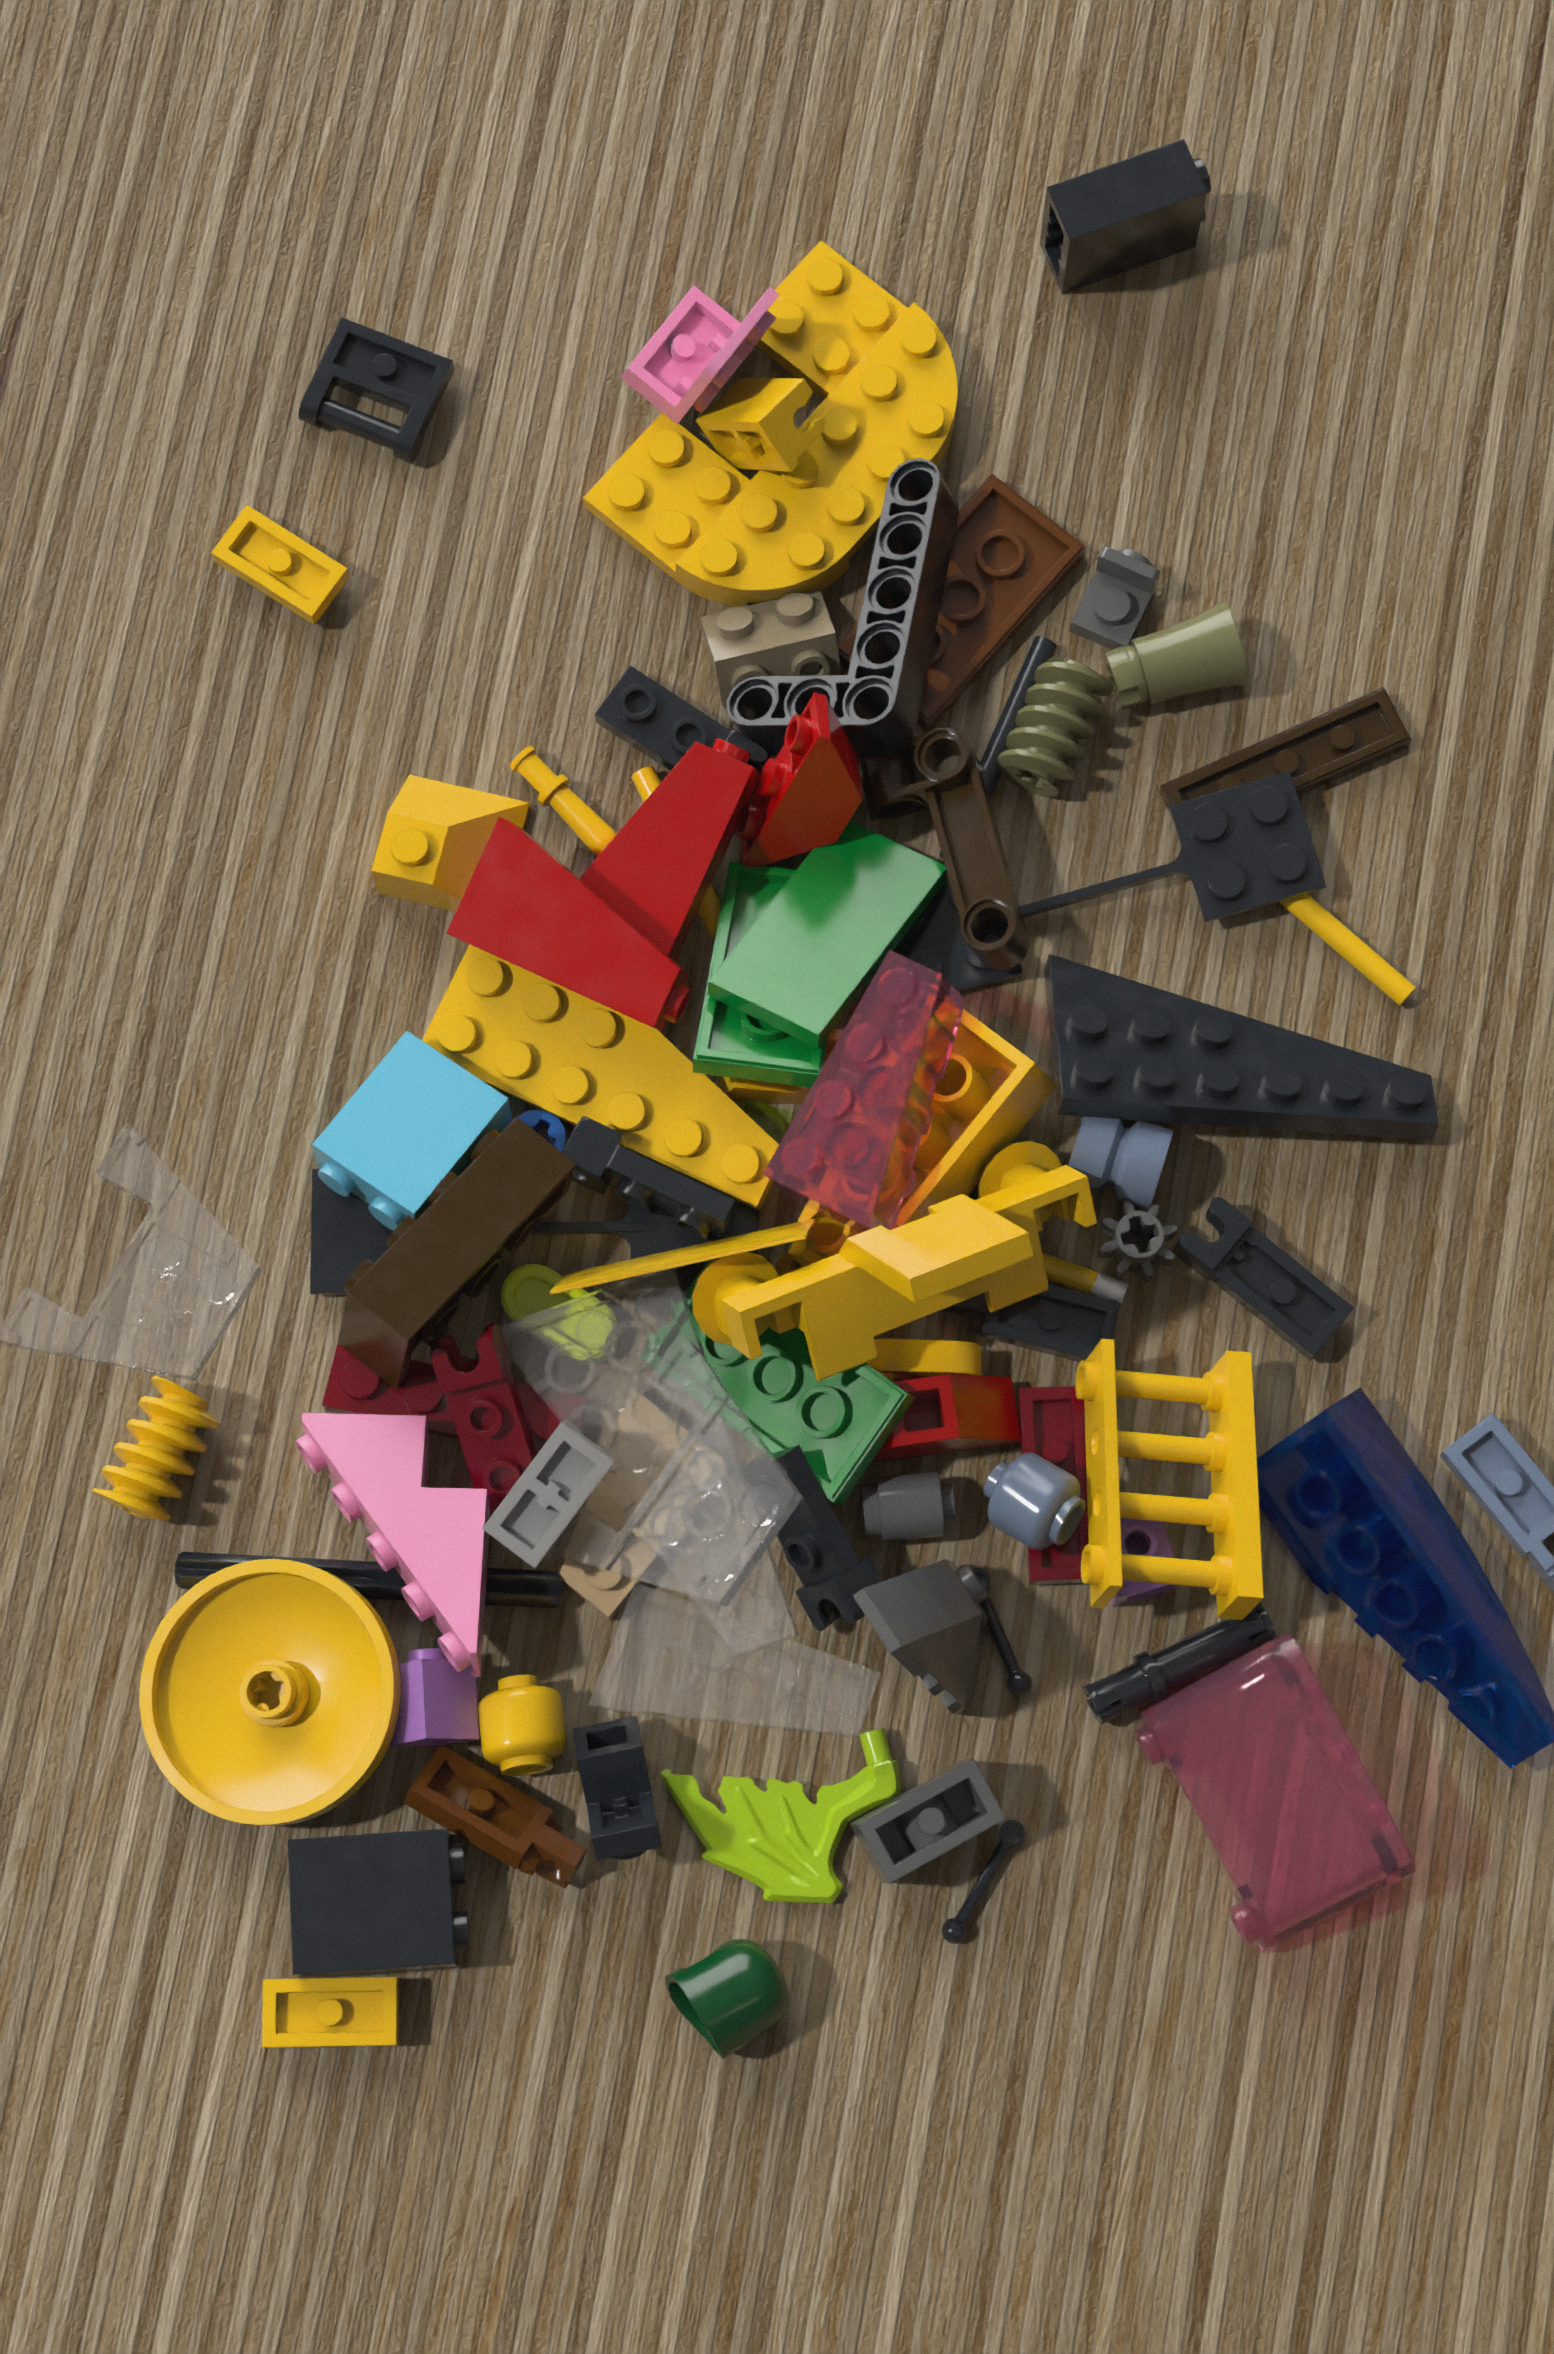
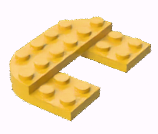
[583,240,958,607]

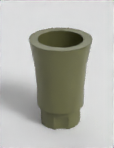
[1104,601,1250,709]

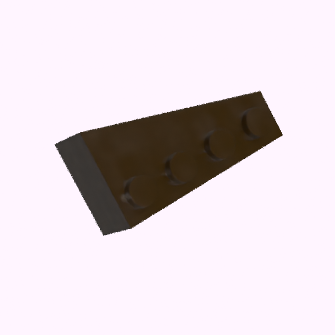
[338,1117,576,1391]

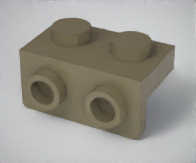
[700,589,842,708]

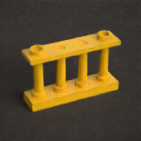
[1075,1339,1264,1620]

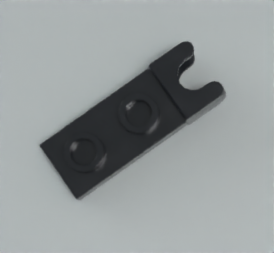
[595,665,770,778]
[562,1116,736,1239]
[1174,1197,1354,1361]
[742,1445,881,1631]

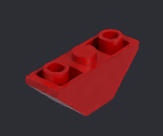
[734,692,862,867]
[870,1374,1021,1464]

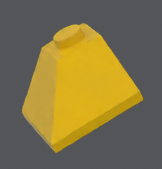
[371,775,530,912]

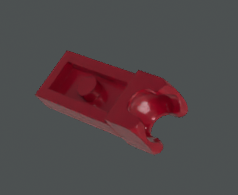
[430,1323,537,1512]

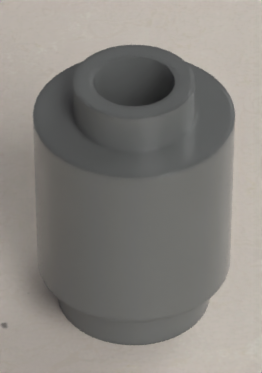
[860,1471,956,1542]

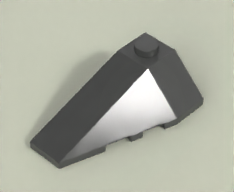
[853,1559,990,1715]

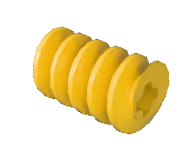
[90,1376,220,1522]

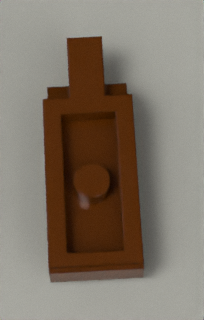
[403,1746,587,1889]

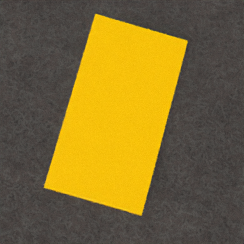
[550,1219,816,1295]

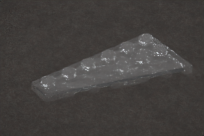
[499,1267,800,1657]

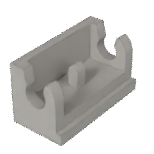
[482,1419,615,1568]

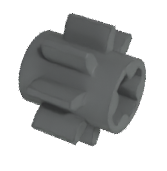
[1097,1201,1177,1283]

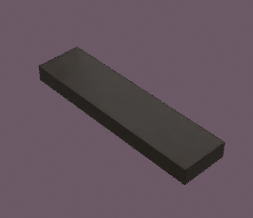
[1159,687,1412,817]

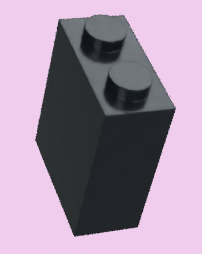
[1040,139,1211,294]
[287,1828,470,1978]

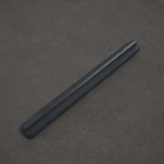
[174,1552,563,1608]

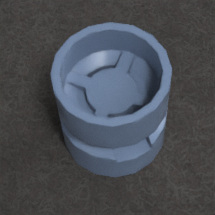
[1068,1117,1174,1209]

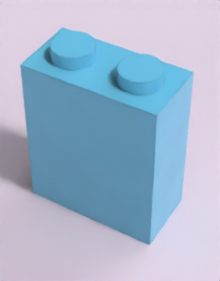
[312,1031,512,1231]

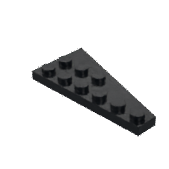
[1044,954,1439,1140]

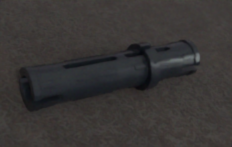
[1082,1603,1277,1725]

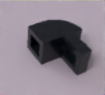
[572,1715,662,1861]

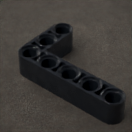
[727,458,959,756]

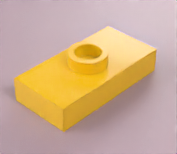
[211,505,350,625]
[262,1977,399,2049]

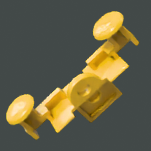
[692,1141,1097,1382]

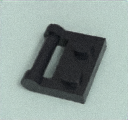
[298,317,455,463]

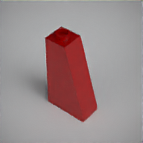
[580,738,761,962]
[446,817,692,1032]

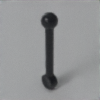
[972,1567,1032,1696]
[942,1820,1025,1944]

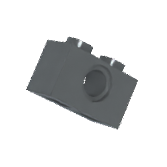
[849,1759,1006,1884]

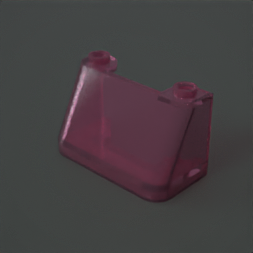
[1134,1633,1416,1953]

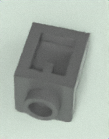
[1069,547,1160,650]

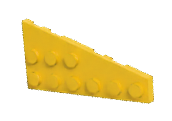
[422,944,787,1211]

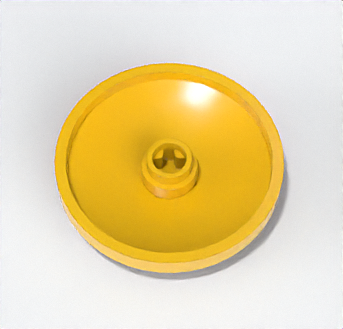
[139,1559,401,1826]

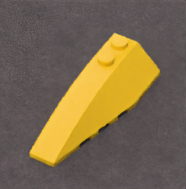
[775,993,1055,1276]

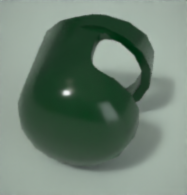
[664,1938,789,2059]

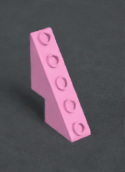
[295,1413,491,1677]

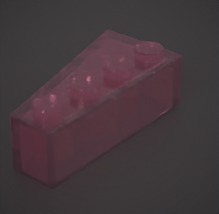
[763,950,966,1233]

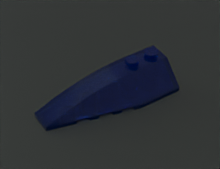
[1257,1387,1554,1769]

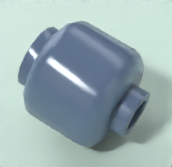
[984,1452,1086,1550]

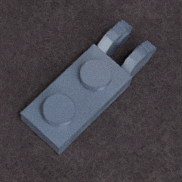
[1439,1413,1554,1592]

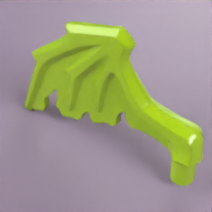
[660,1728,902,1904]

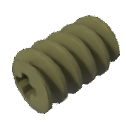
[996,657,1114,798]

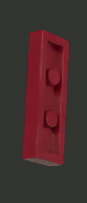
[1018,1386,1089,1585]

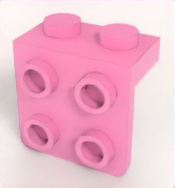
[620,285,779,424]

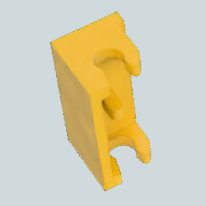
[696,377,825,472]

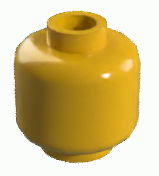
[478,1675,567,1776]

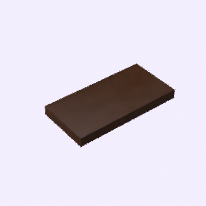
[838,473,1086,732]

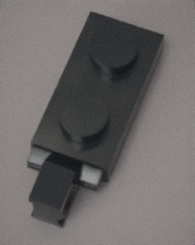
[942,1284,1121,1362]

